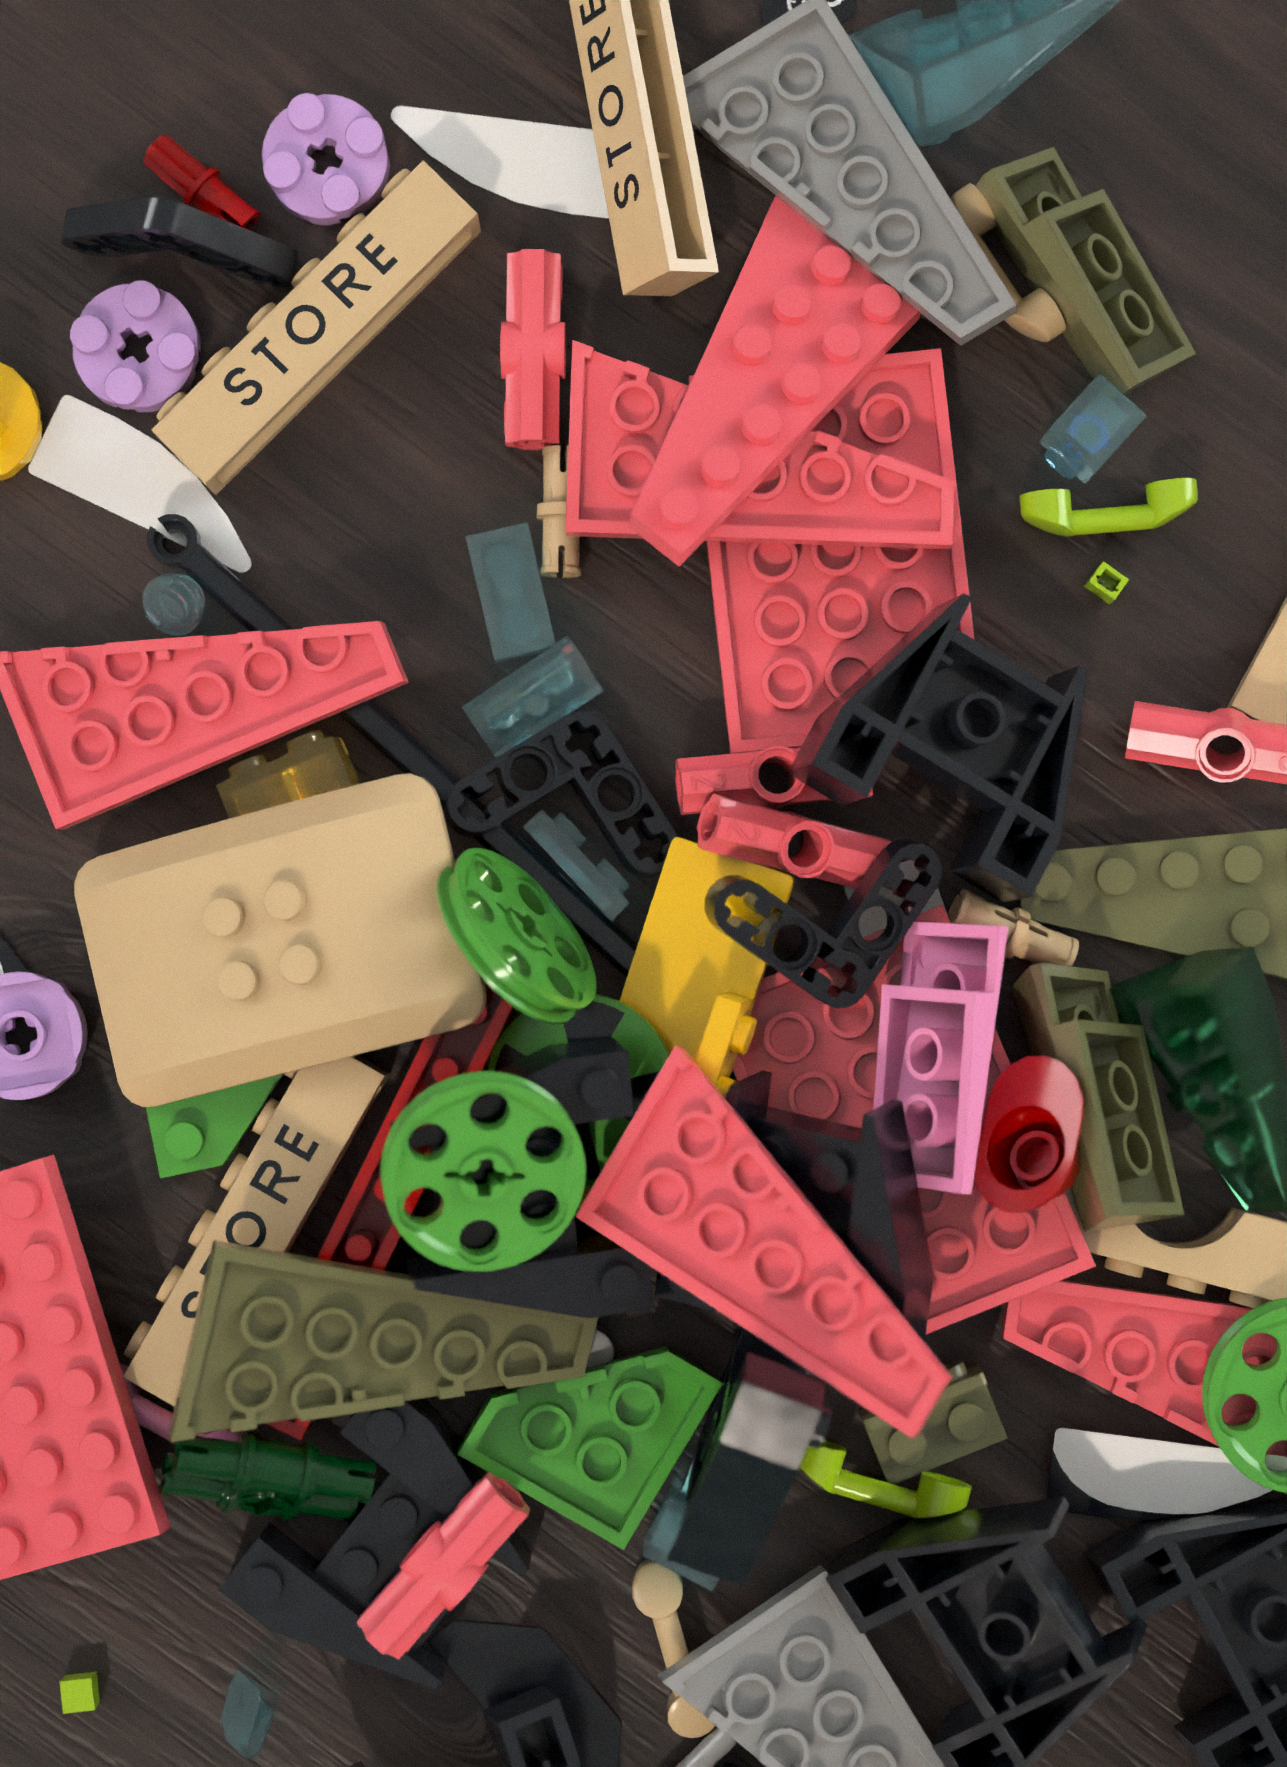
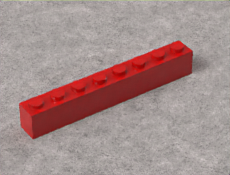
[266,980,515,1441]

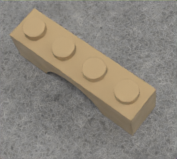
[1065,1187,1287,1308]

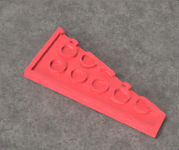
[628,195,921,567]
[565,340,955,549]
[0,621,409,830]
[575,1045,953,1438]
[1000,1280,1287,1457]

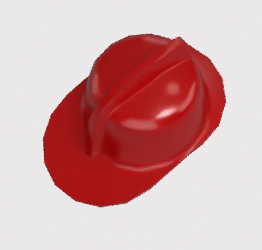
[974,1056,1084,1212]

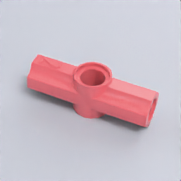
[500,249,566,450]
[1125,701,1287,785]
[675,745,873,815]
[696,794,892,888]
[356,1472,531,1660]

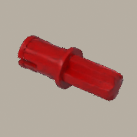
[143,135,261,231]

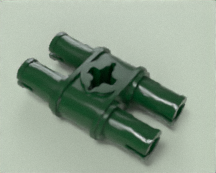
[159,1433,376,1522]

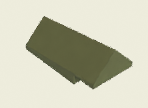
[975,147,1196,403]
[1011,962,1185,1232]

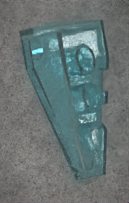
[848,0,1121,146]

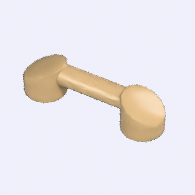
[951,183,1066,342]
[632,1557,715,1738]

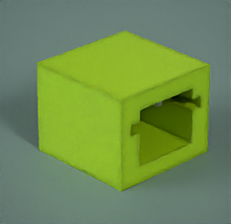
[1084,561,1129,604]
[60,1671,100,1714]

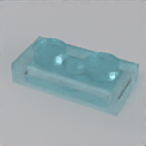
[465,522,557,663]
[462,636,603,757]
[523,809,630,922]

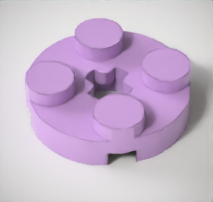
[262,93,390,226]
[70,281,201,412]
[0,972,88,1100]

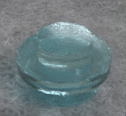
[142,573,205,636]

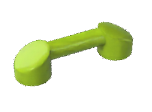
[1019,478,1198,537]
[800,1440,972,1519]

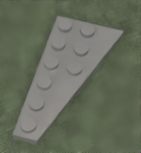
[683,0,1017,346]
[657,1565,945,1767]

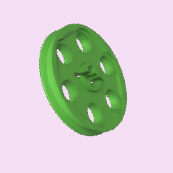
[437,848,597,1025]
[381,1071,586,1272]
[1202,1298,1287,1493]

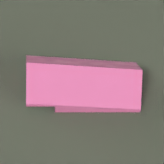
[873,922,1008,1194]

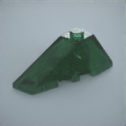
[1110,947,1287,1212]

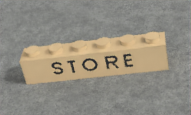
[569,0,719,296]
[151,160,482,495]
[124,1055,390,1407]

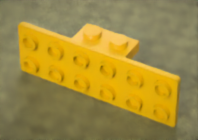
[579,837,795,1208]

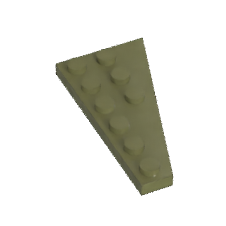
[1017,828,1287,980]
[168,1240,598,1442]

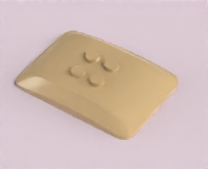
[74,774,486,1107]

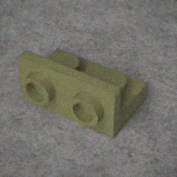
[858,1360,1008,1484]

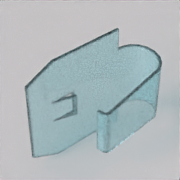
[220,1670,274,1759]

